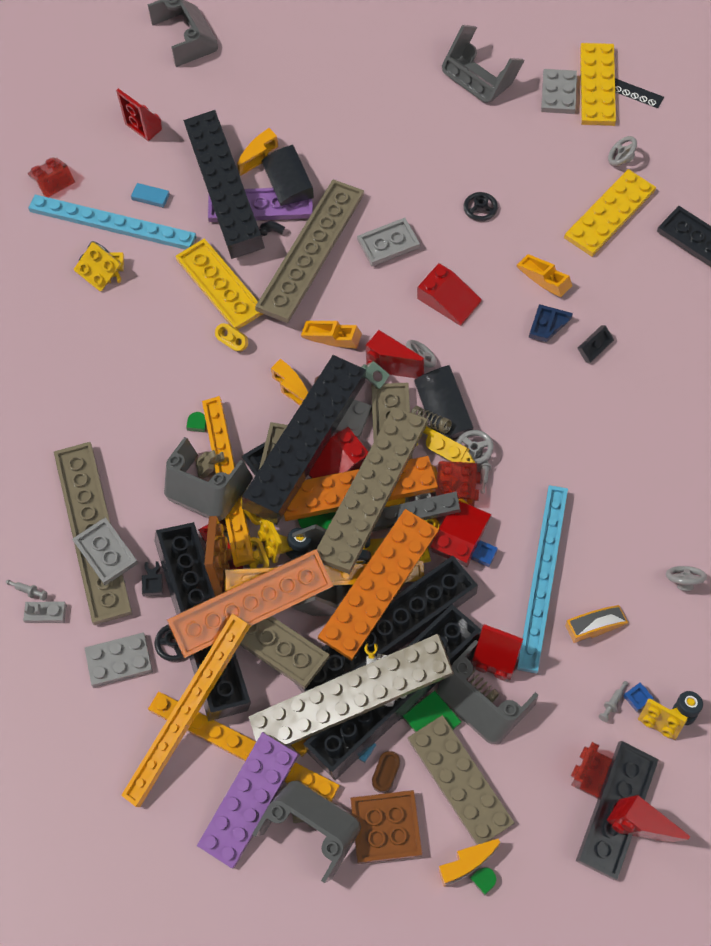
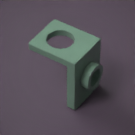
[361,361,390,389]

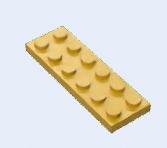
[580,43,616,126]
[564,169,656,257]
[175,238,263,330]

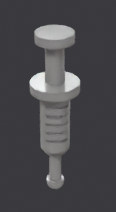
[479,452,492,494]
[6,580,48,601]
[598,681,628,722]

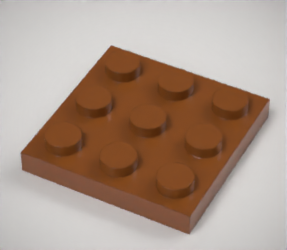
[204,516,232,596]
[350,790,422,864]

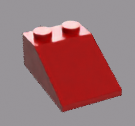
[116,88,162,141]
[417,263,482,326]
[365,330,424,379]
[308,427,368,479]
[430,501,492,568]
[472,624,523,681]
[607,795,690,843]

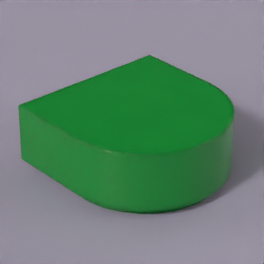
[186,412,207,432]
[470,867,496,896]

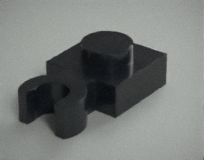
[142,561,163,596]

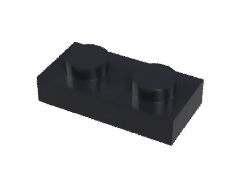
[578,325,614,363]

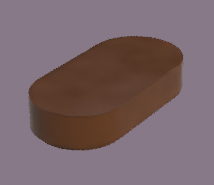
[372,751,400,793]

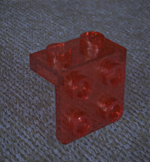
[28,157,75,197]
[436,461,481,507]
[571,742,612,799]

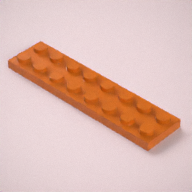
[284,456,438,522]
[317,509,439,661]
[167,549,333,658]

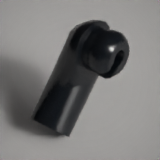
[259,220,285,236]

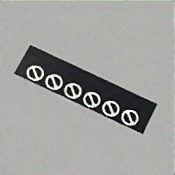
[615,78,664,109]

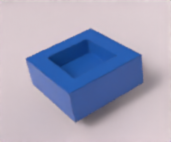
[471,540,498,567]
[623,682,654,712]

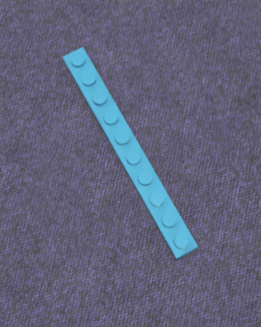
[28,194,197,250]
[517,485,568,674]

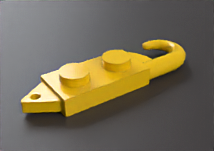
[416,426,475,466]

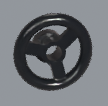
[463,192,498,221]
[154,624,184,662]

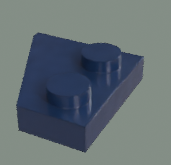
[529,304,573,342]

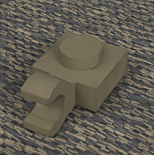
[195,450,225,478]

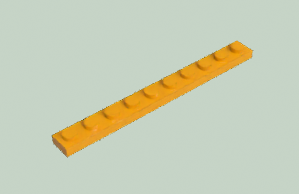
[202,396,255,568]
[224,561,424,591]
[121,614,251,808]
[148,691,340,801]

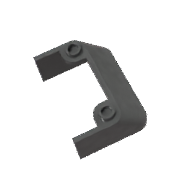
[147,0,218,67]
[442,25,525,102]
[164,437,253,521]
[291,525,353,616]
[437,640,538,744]
[252,781,361,883]

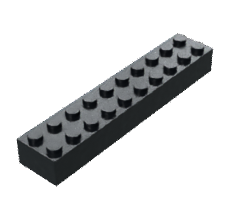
[183,110,265,259]
[242,355,366,525]
[154,522,251,722]
[295,556,478,693]
[303,604,481,781]

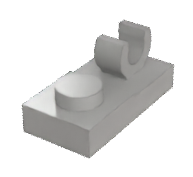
[23,602,66,623]

